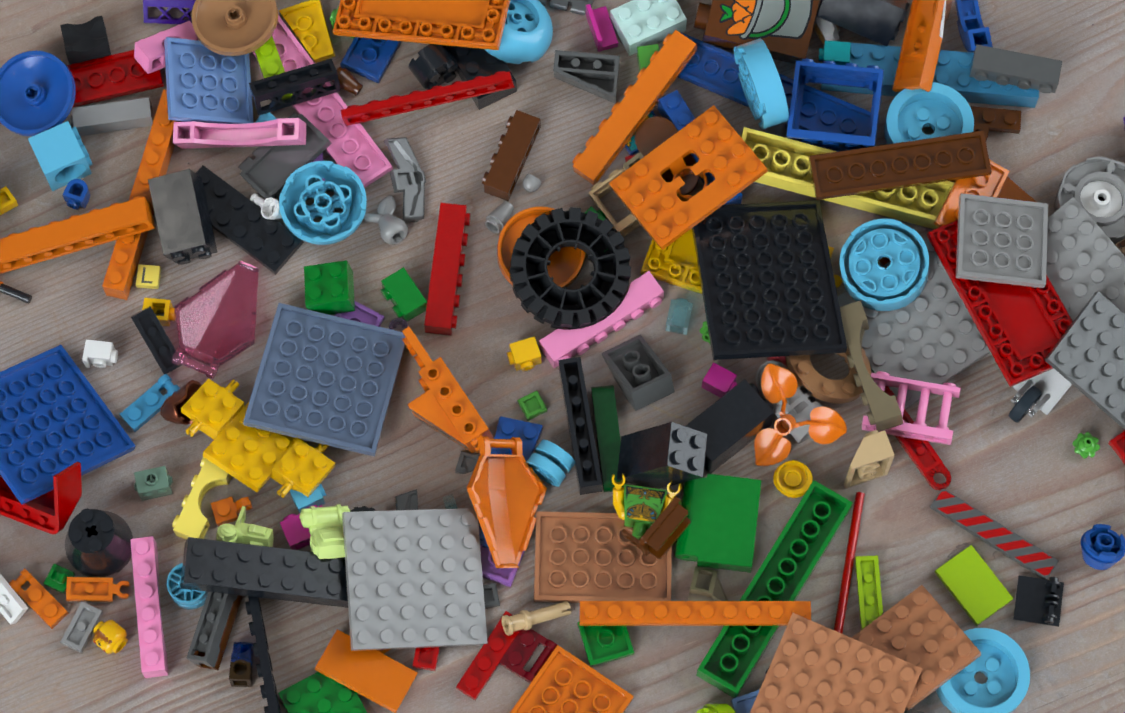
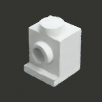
[82,340,118,368]

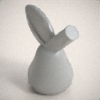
[363,195,408,245]

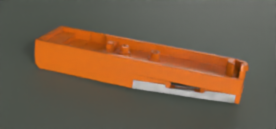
[892,0,946,92]

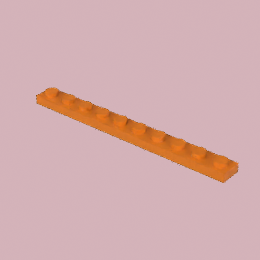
[580,601,811,626]

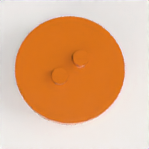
[497,207,585,288]

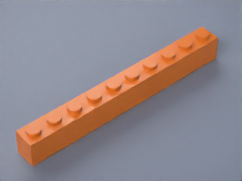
[102,89,182,300]

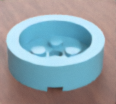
[734,38,789,130]
[884,82,974,144]
[840,219,929,311]
[936,628,1030,713]

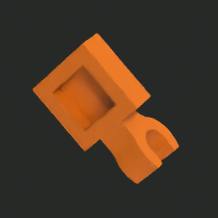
[211,496,253,526]

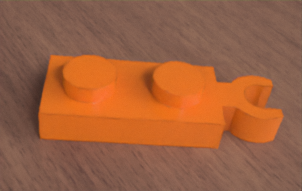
[66,577,129,602]

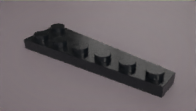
[245,596,281,713]

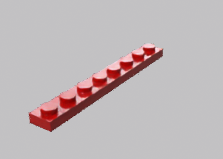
[341,71,514,126]

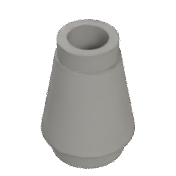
[485,201,514,233]

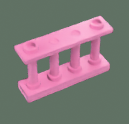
[862,371,961,445]

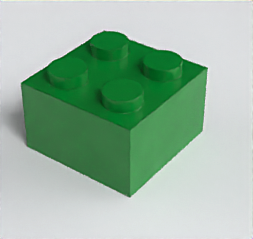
[304,260,355,315]

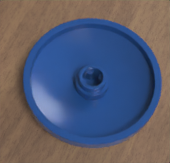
[0,51,76,136]

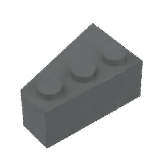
[553,50,620,104]

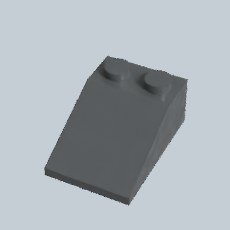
[602,335,675,411]

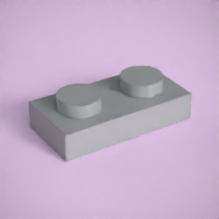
[61,602,103,653]

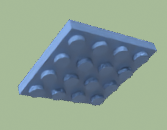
[164,37,254,124]

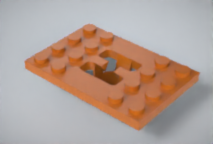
[609,105,768,250]

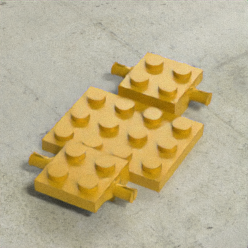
[181,378,335,498]

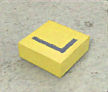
[136,264,161,289]

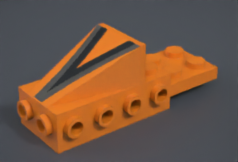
[402,326,494,454]

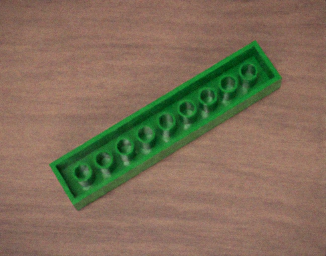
[696,480,853,698]

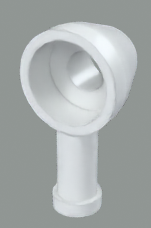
[250,193,282,220]

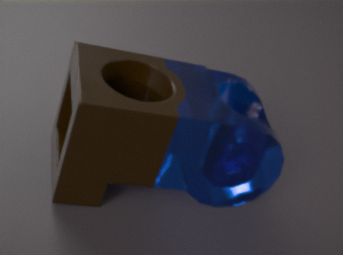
[229,642,254,687]

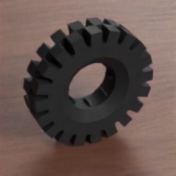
[510,207,631,330]

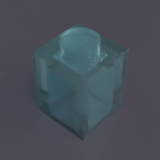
[665,298,693,335]

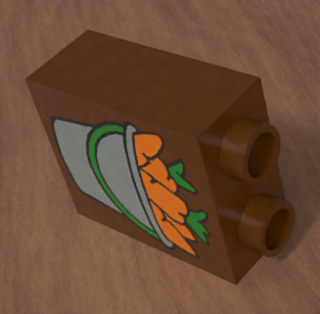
[693,0,819,64]

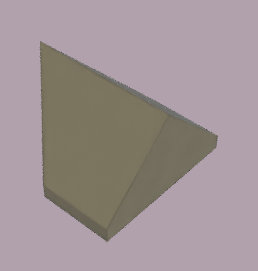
[688,566,728,601]

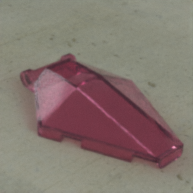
[172,261,259,380]

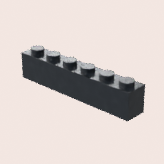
[558,357,602,495]

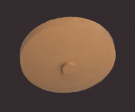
[191,0,278,56]

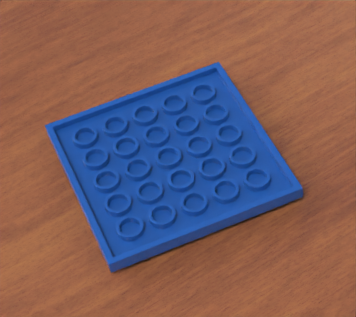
[0,345,136,505]

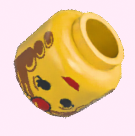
[93,620,128,654]

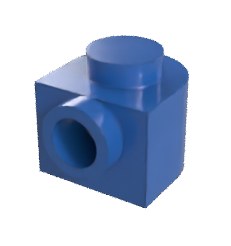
[63,179,90,210]

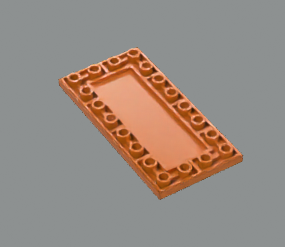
[333,0,510,50]

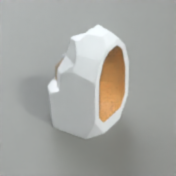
[813,16,840,46]

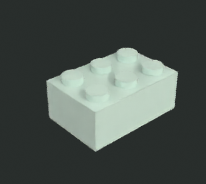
[610,0,687,56]

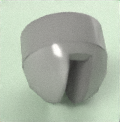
[523,174,542,193]

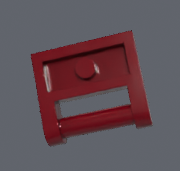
[499,628,557,683]

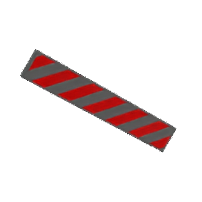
[930,489,1059,580]

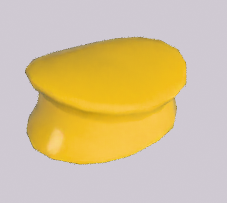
[773,460,813,498]

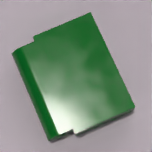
[675,474,762,573]

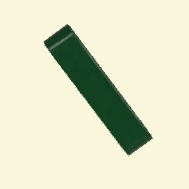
[591,385,626,492]

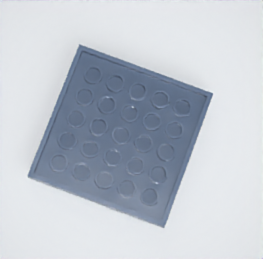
[243,303,405,457]

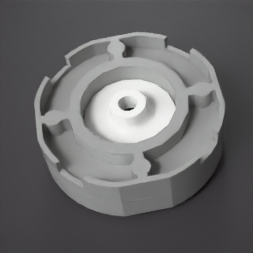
[1054,157,1125,244]

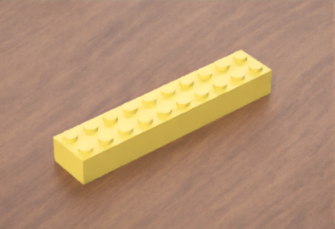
[740,127,954,229]

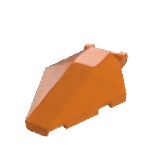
[467,436,547,568]

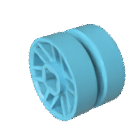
[526,439,575,487]
[167,563,208,610]

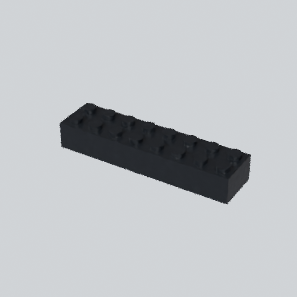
[180,537,348,608]

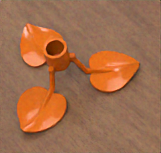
[754,363,847,466]

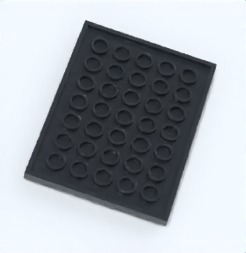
[692,200,847,360]

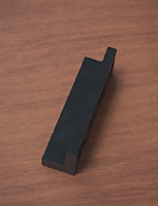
[249,59,341,116]

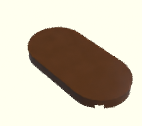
[635,116,700,195]

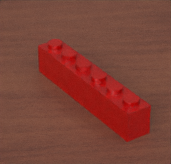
[424,203,471,336]

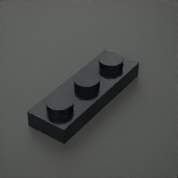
[131,306,184,374]

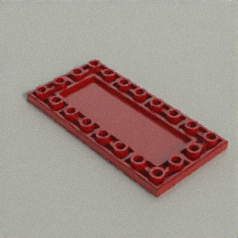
[927,220,1073,387]

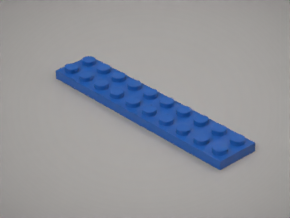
[678,32,871,136]

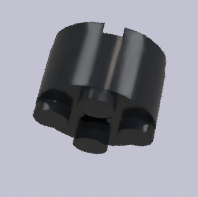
[409,44,458,90]

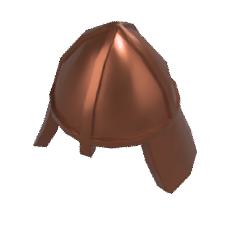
[161,380,202,425]

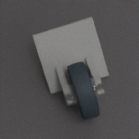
[1008,368,1072,423]

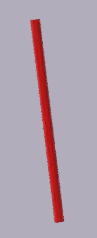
[834,492,865,634]

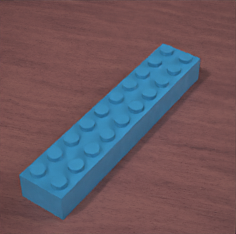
[821,43,1039,108]

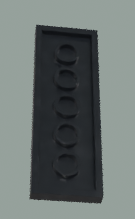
[196,165,304,275]

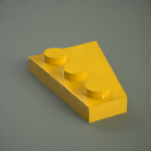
[279,0,336,63]

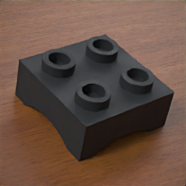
[60,15,111,65]

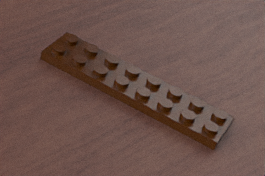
[809,130,992,200]

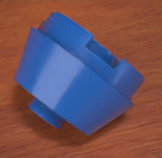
[1081,524,1125,570]

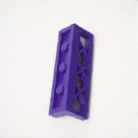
[143,0,196,24]

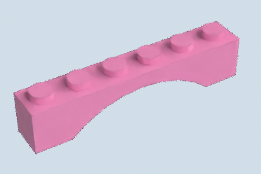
[173,118,306,149]
[539,271,664,368]
[130,536,168,678]

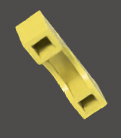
[172,457,232,540]

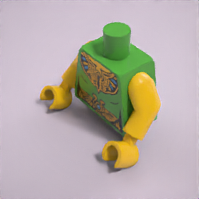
[612,473,682,540]

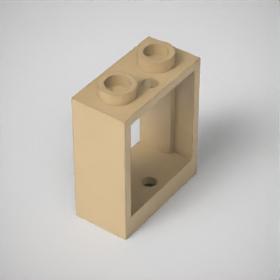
[589,167,641,237]

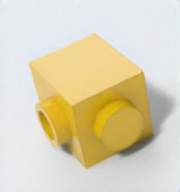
[507,336,542,371]

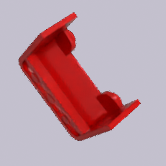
[0,462,82,534]

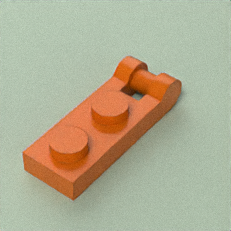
[9,568,69,629]

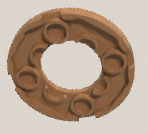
[785,348,871,404]

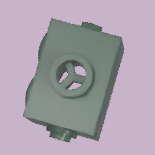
[134,466,173,501]

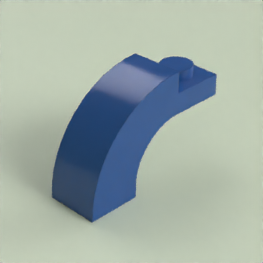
[954,0,993,52]

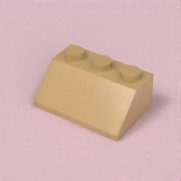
[844,430,895,488]

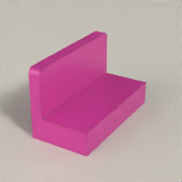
[586,4,618,52]

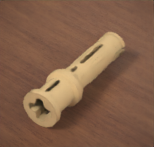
[501,601,571,636]

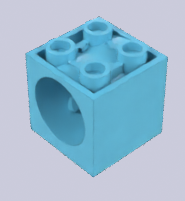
[28,121,93,191]

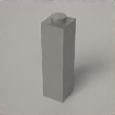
[69,97,154,136]

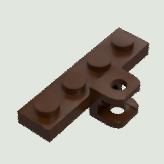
[970,106,1021,141]

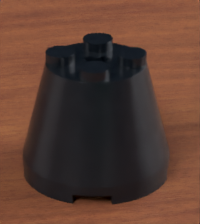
[65,508,133,577]

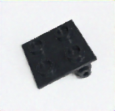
[1013,575,1064,627]

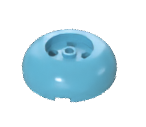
[485,0,553,64]
[279,161,367,245]

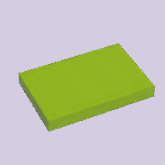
[935,545,1014,626]

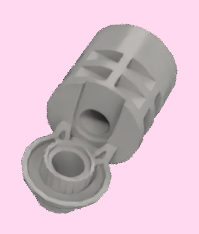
[755,360,822,444]

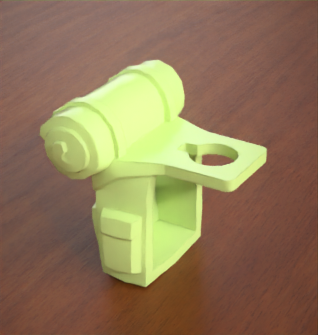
[299,504,350,559]
[216,506,274,547]

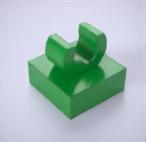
[43,564,76,594]

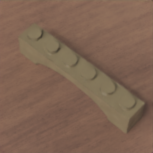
[840,300,903,432]

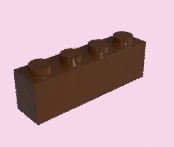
[482,110,541,201]

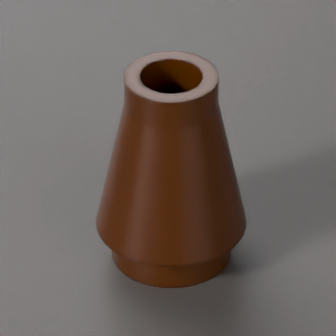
[332,67,363,96]

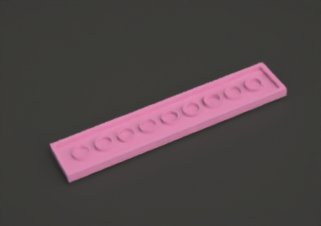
[252,15,393,188]

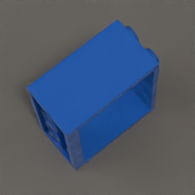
[786,59,884,152]

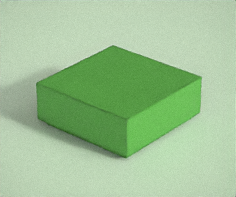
[517,391,547,421]

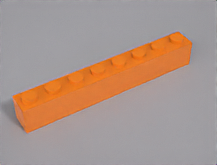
[572,30,697,185]
[0,196,155,274]

